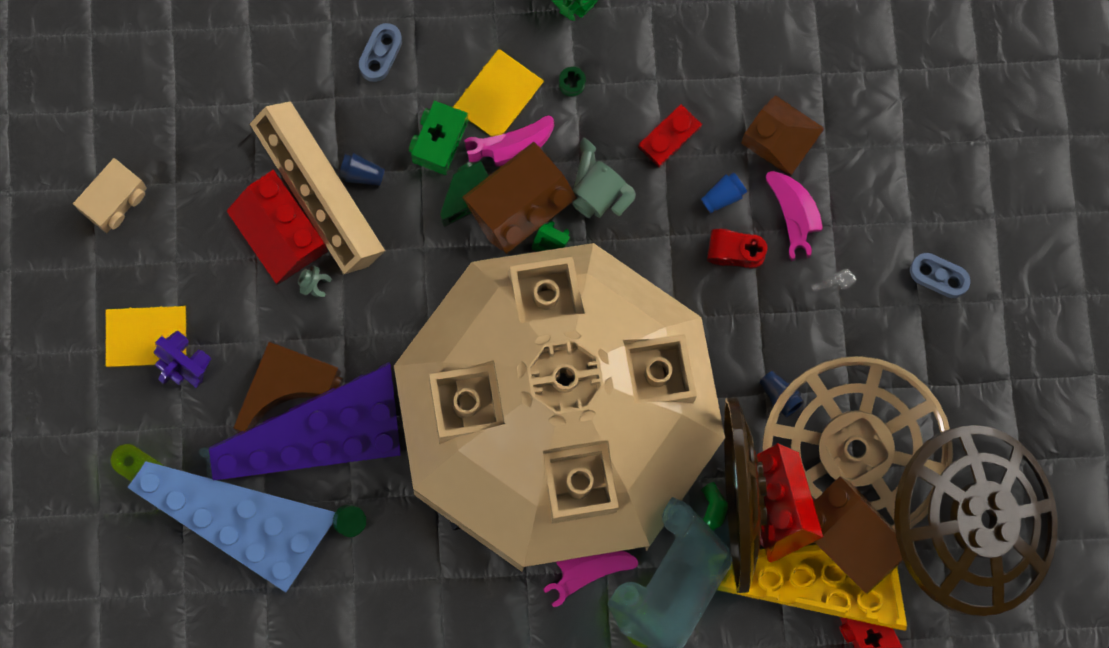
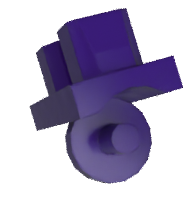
[154,331,211,388]

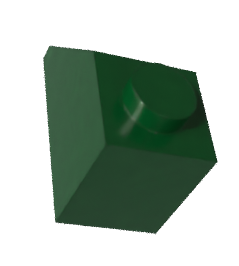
[440,161,488,227]

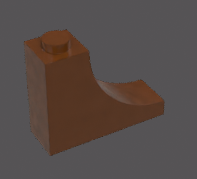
[233,342,343,433]

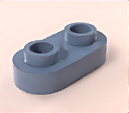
[359,23,402,82]
[910,253,971,298]

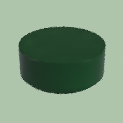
[333,504,366,537]

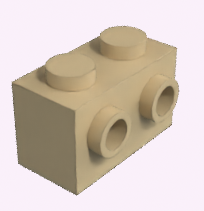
[73,158,147,234]

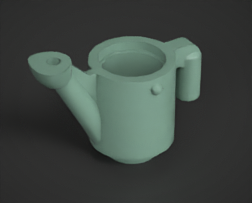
[572,137,636,218]

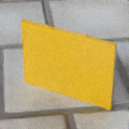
[453,49,544,137]
[106,306,187,367]

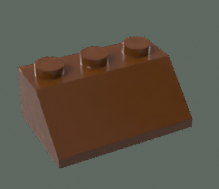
[462,142,577,254]

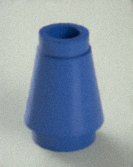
[701,172,747,214]

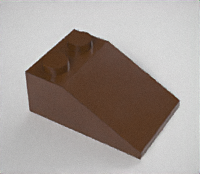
[813,476,903,594]

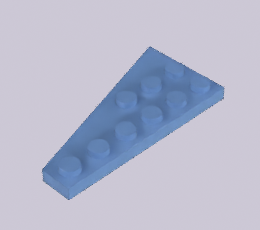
[128,461,335,592]

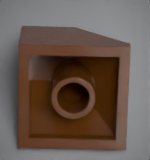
[741,95,825,177]

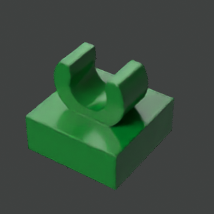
[531,221,570,252]

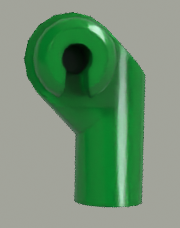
[701,482,728,531]

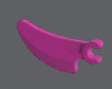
[464,116,554,167]
[766,171,822,261]
[543,551,638,607]

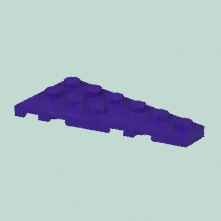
[209,362,401,480]

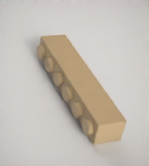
[250,101,385,274]

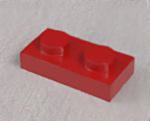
[638,104,702,168]

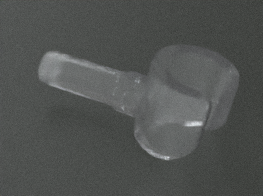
[811,269,856,292]

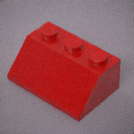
[227,169,328,285]
[756,443,823,563]

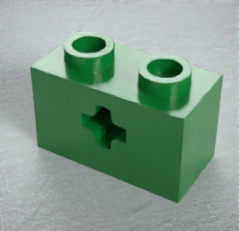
[409,100,469,176]

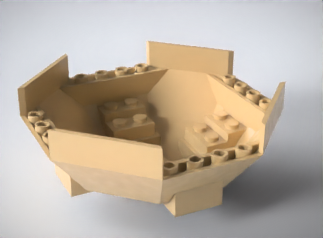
[394,243,725,572]

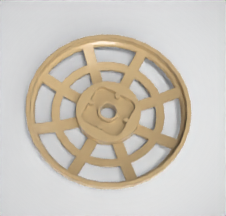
[763,356,953,530]

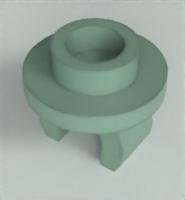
[298,265,332,297]

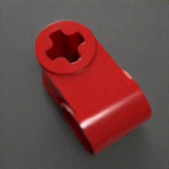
[707,229,768,269]

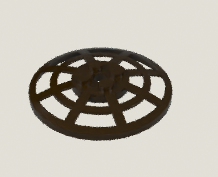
[724,397,767,593]
[894,425,1058,616]

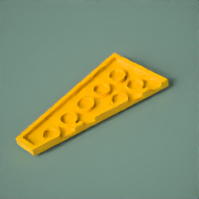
[704,545,907,631]

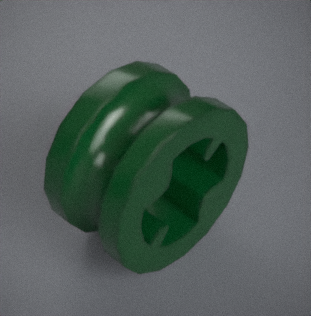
[559,67,586,97]

